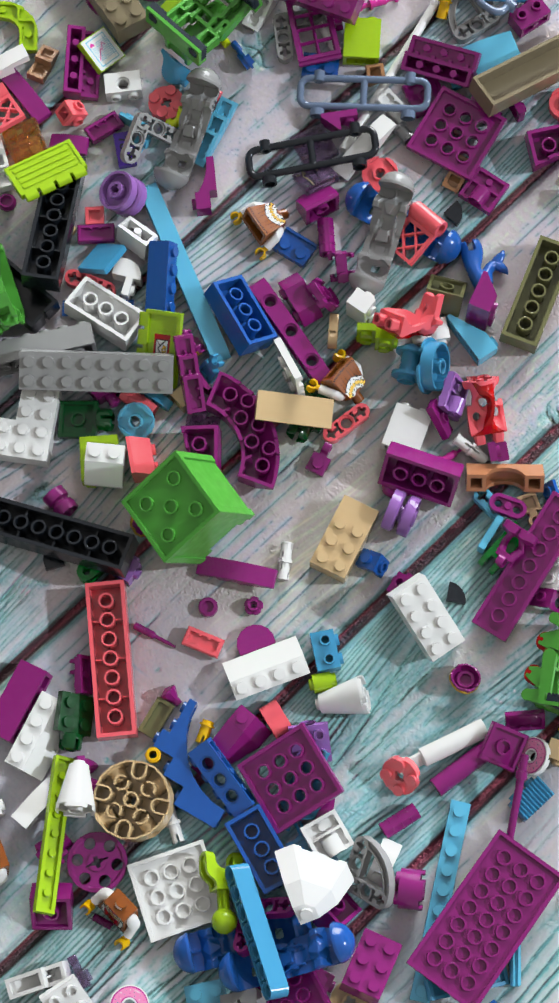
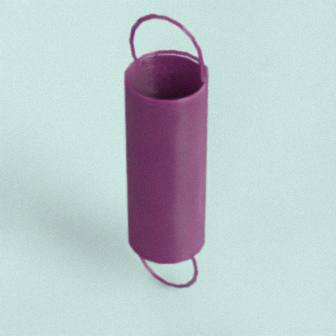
[87,912,118,931]

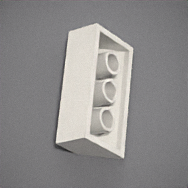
[64,276,142,352]
[222,636,310,701]
[5,691,60,782]

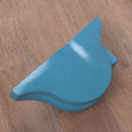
[161,48,192,87]

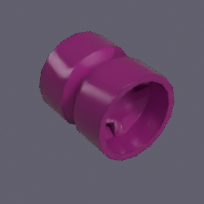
[42,485,78,516]

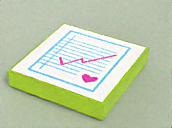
[77,26,125,75]

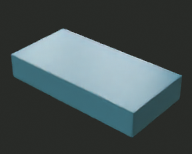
[477,515,504,554]

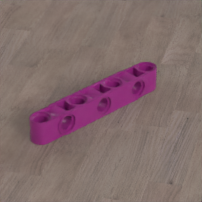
[249,278,330,385]

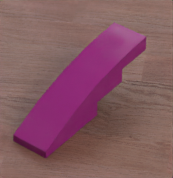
[0,68,52,125]
[173,333,206,414]
[196,556,278,589]

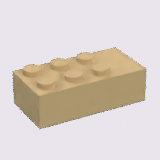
[310,495,379,583]

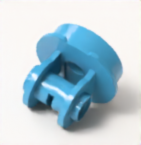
[391,337,450,394]

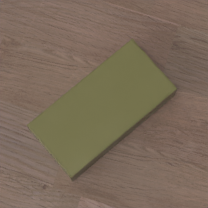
[138,696,175,739]

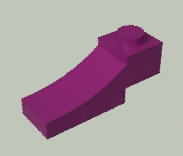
[192,156,218,217]

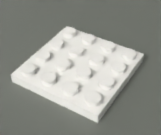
[127,839,218,943]

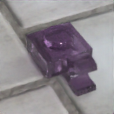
[185,411,221,426]

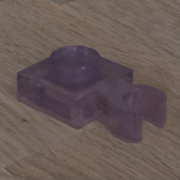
[67,955,93,989]

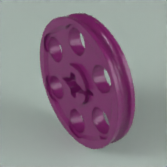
[67,832,128,893]

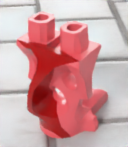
[372,292,445,339]
[461,374,507,446]

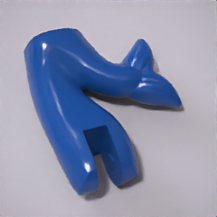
[460,239,508,289]

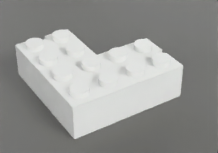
[0,390,63,468]

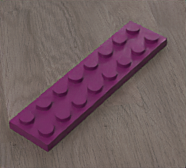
[472,490,559,643]

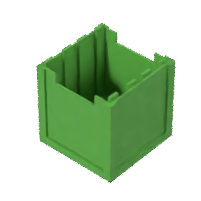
[121,450,255,564]

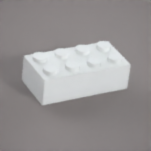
[387,573,465,662]

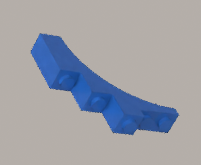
[152,699,226,830]

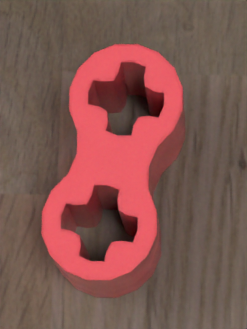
[258,699,292,739]

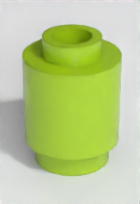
[308,671,337,694]

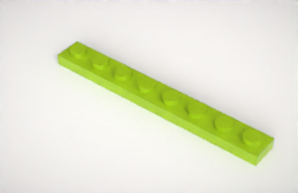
[33,754,74,916]

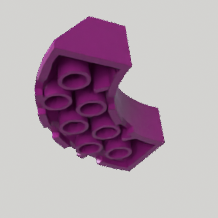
[205,371,280,490]

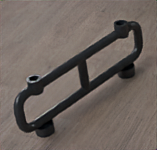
[245,122,379,188]

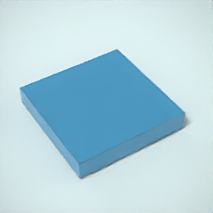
[78,243,127,275]

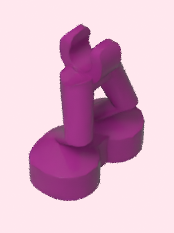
[495,519,538,568]

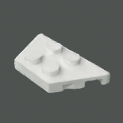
[273,337,305,396]

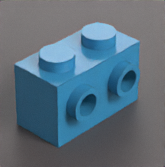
[310,629,344,673]

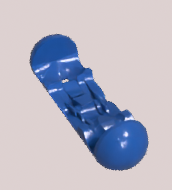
[345,181,461,264]
[173,914,312,974]
[218,922,355,992]

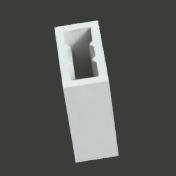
[381,402,432,450]

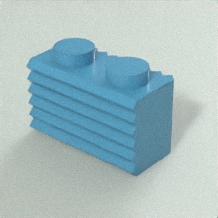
[508,776,554,822]

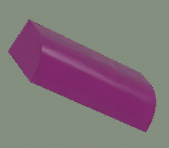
[0,659,53,745]

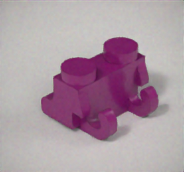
[327,250,355,283]

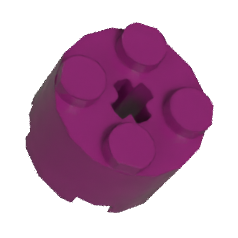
[393,868,426,911]

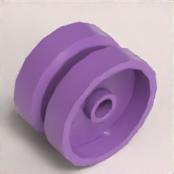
[99,170,147,217]
[381,489,422,538]

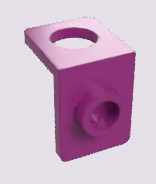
[529,587,559,613]

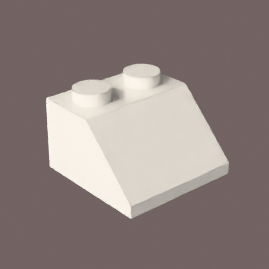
[84,442,127,489]

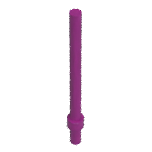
[506,754,529,839]

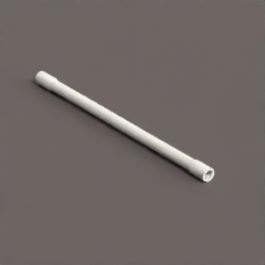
[339,0,440,153]

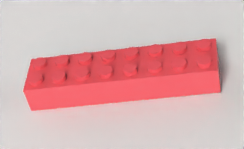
[85,579,138,741]

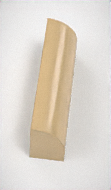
[254,390,334,429]

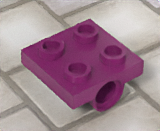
[458,166,510,216]

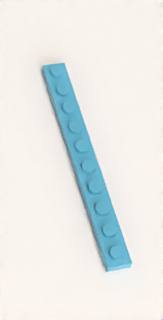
[409,800,471,1003]

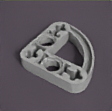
[448,0,500,44]
[347,835,395,910]

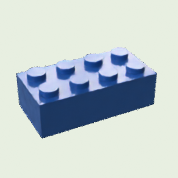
[203,274,278,357]
[224,804,284,896]

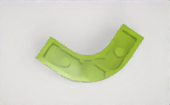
[0,1,38,54]

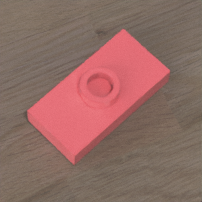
[181,626,225,659]

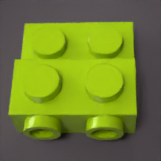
[356,322,398,353]

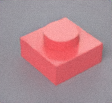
[85,206,105,225]

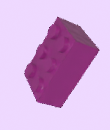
[339,928,403,1003]

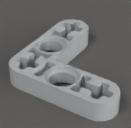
[273,10,325,64]
[120,113,178,164]

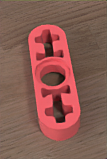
[65,269,116,294]
[323,403,370,444]

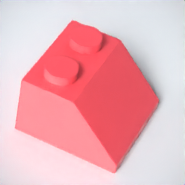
[125,436,159,483]

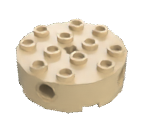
[94,760,174,842]

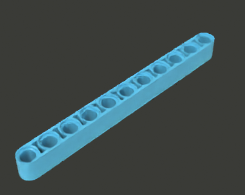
[145,182,231,362]

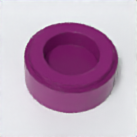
[198,597,218,618]

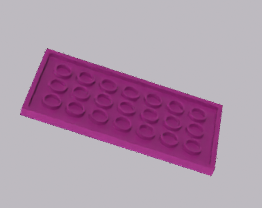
[406,829,559,1003]

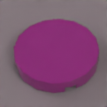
[237,625,276,656]

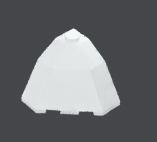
[275,844,354,925]

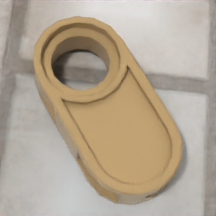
[327,313,339,349]

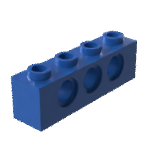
[188,737,257,818]

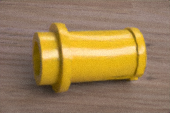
[436,0,452,20]
[195,719,215,743]
[145,747,161,764]

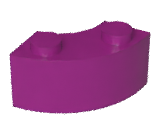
[278,272,324,327]

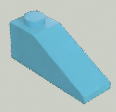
[446,314,498,366]

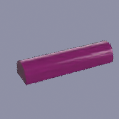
[429,740,487,796]

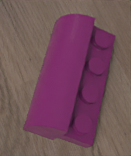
[63,24,100,102]
[400,35,482,88]

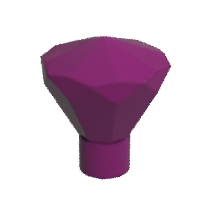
[161,685,182,707]

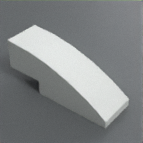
[11,774,51,830]
[4,960,72,1000]

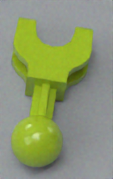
[199,851,243,934]

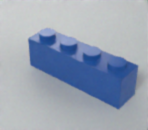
[145,240,179,312]

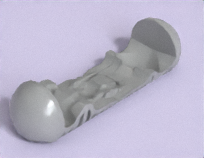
[154,67,221,190]
[348,171,415,295]

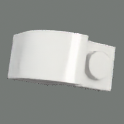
[112,257,143,300]
[366,837,402,888]

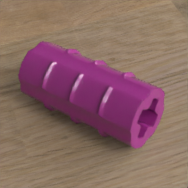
[317,217,336,258]
[378,803,421,839]

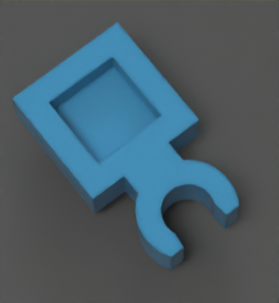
[199,353,225,384]

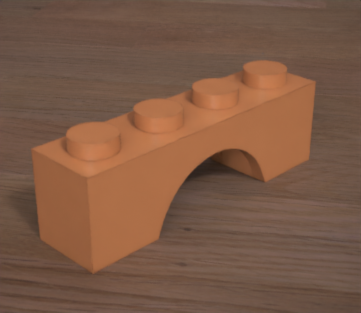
[465,463,545,492]

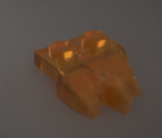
[2,117,47,164]

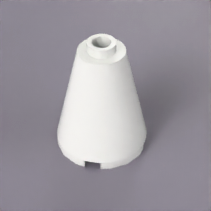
[315,675,371,714]
[55,760,96,818]

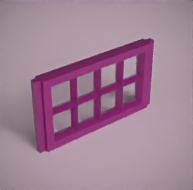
[285,2,342,68]

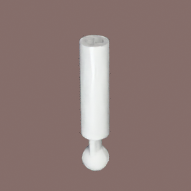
[397,719,488,776]

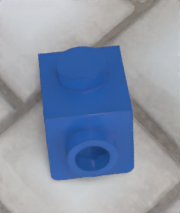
[355,548,390,578]

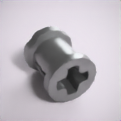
[392,121,414,146]

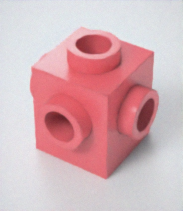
[55,99,88,127]

